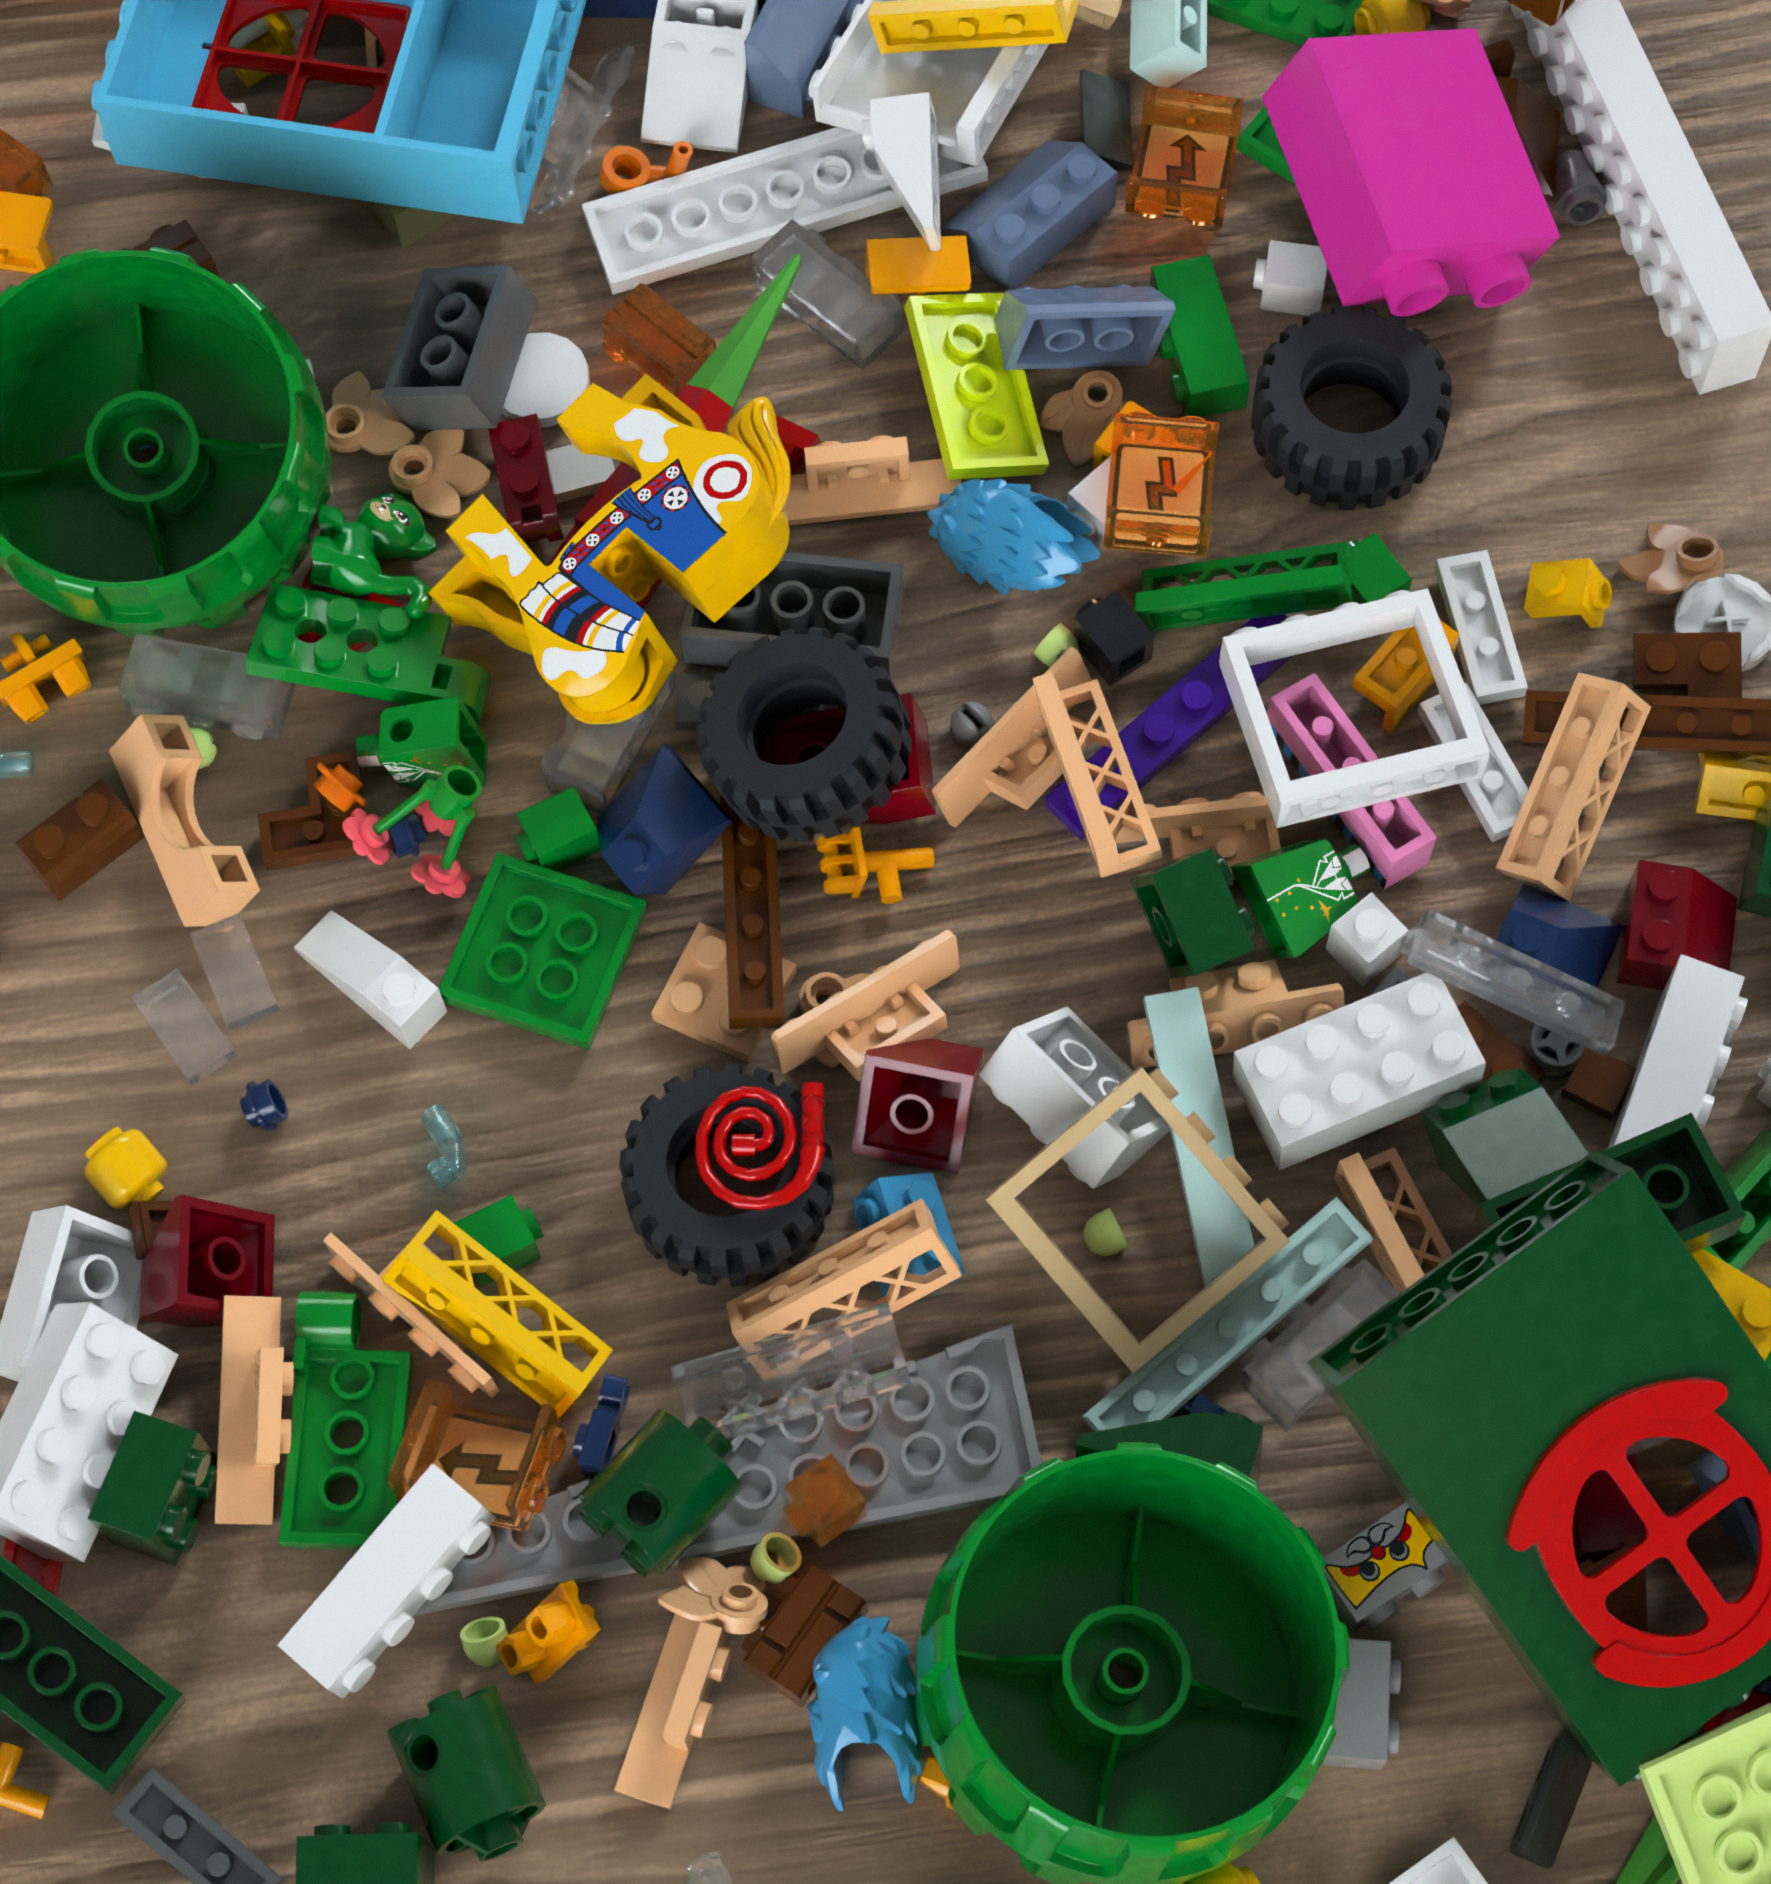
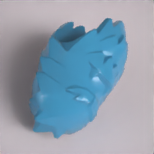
[927,478,1101,595]
[807,1616,924,1811]

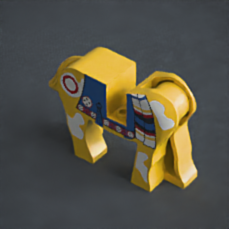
[428,374,791,724]

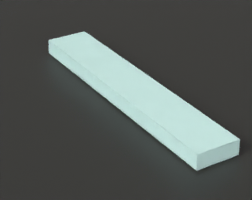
[1143,987,1254,1288]
[1081,1197,1374,1432]

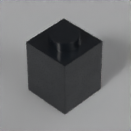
[1074,590,1154,686]

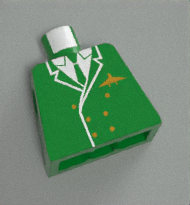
[356,697,488,788]
[1230,838,1370,958]

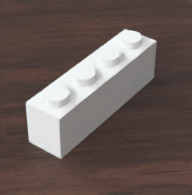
[277,1463,496,1699]

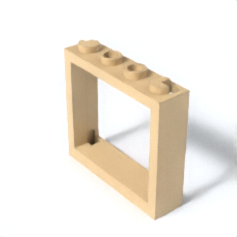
[986,1066,1290,1374]

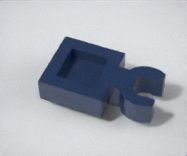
[573,1373,631,1478]

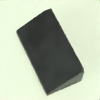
[1079,70,1133,171]
[1509,1734,1591,1869]

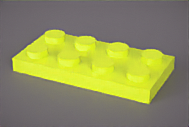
[904,293,1049,480]

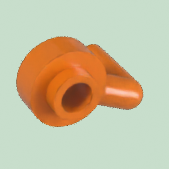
[599,141,693,195]

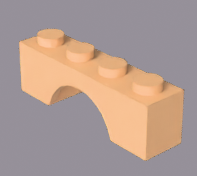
[109,714,260,927]

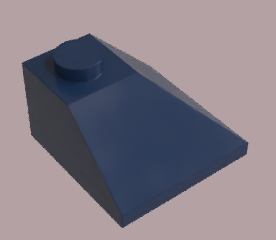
[597,744,733,895]
[1482,883,1624,1020]

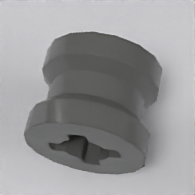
[1525,1015,1585,1080]

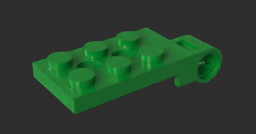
[246,582,491,725]
[278,1291,414,1550]

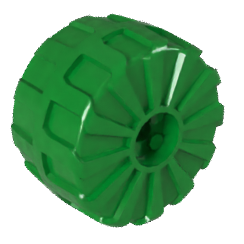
[0,247,332,640]
[915,1442,1350,1884]

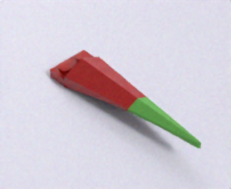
[548,253,801,610]

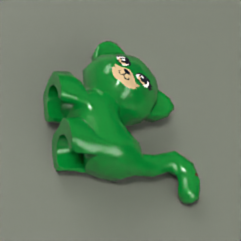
[309,491,437,619]

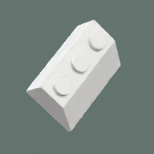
[978,1006,1170,1189]
[0,1205,144,1382]

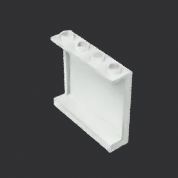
[809,0,1049,167]

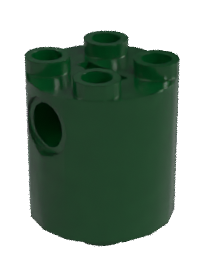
[578,1409,743,1578]
[387,1685,547,1862]

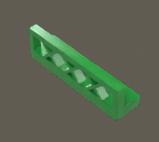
[1135,541,1353,632]

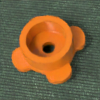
[313,762,368,813]

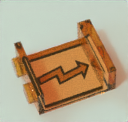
[1125,84,1244,226]
[1103,411,1219,558]
[387,1379,567,1533]

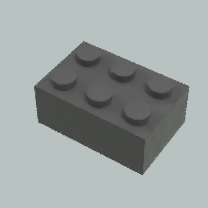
[381,265,538,430]

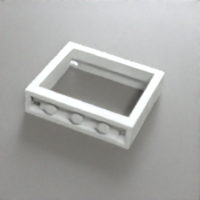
[1219,588,1490,828]

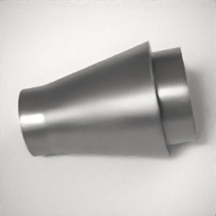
[1555,150,1607,225]

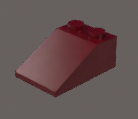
[763,692,936,824]

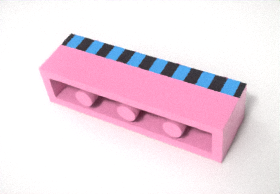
[1267,673,1437,890]

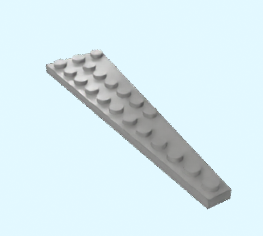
[414,1323,1042,1616]

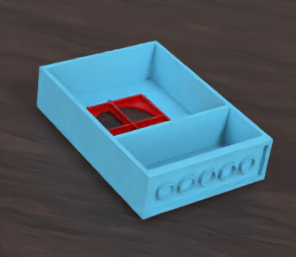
[91,0,587,224]

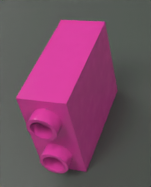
[1262,28,1561,317]

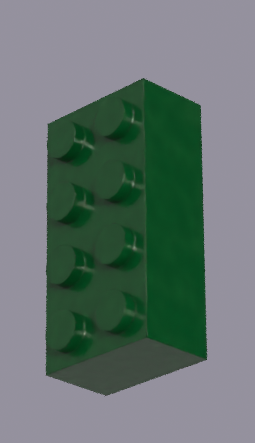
[1473,1112,1746,1254]
[0,1554,186,1796]

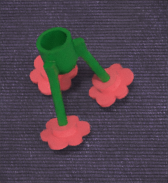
[342,765,482,898]

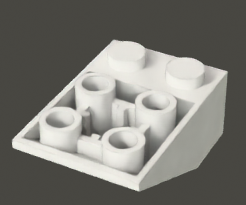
[640,0,759,153]

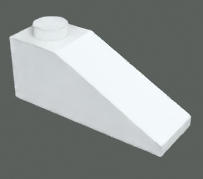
[862,92,941,251]
[294,910,447,1049]

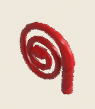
[695,1082,826,1211]

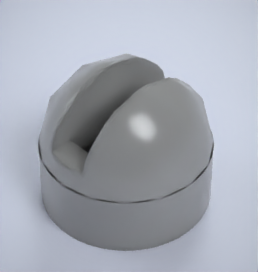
[950,701,992,748]

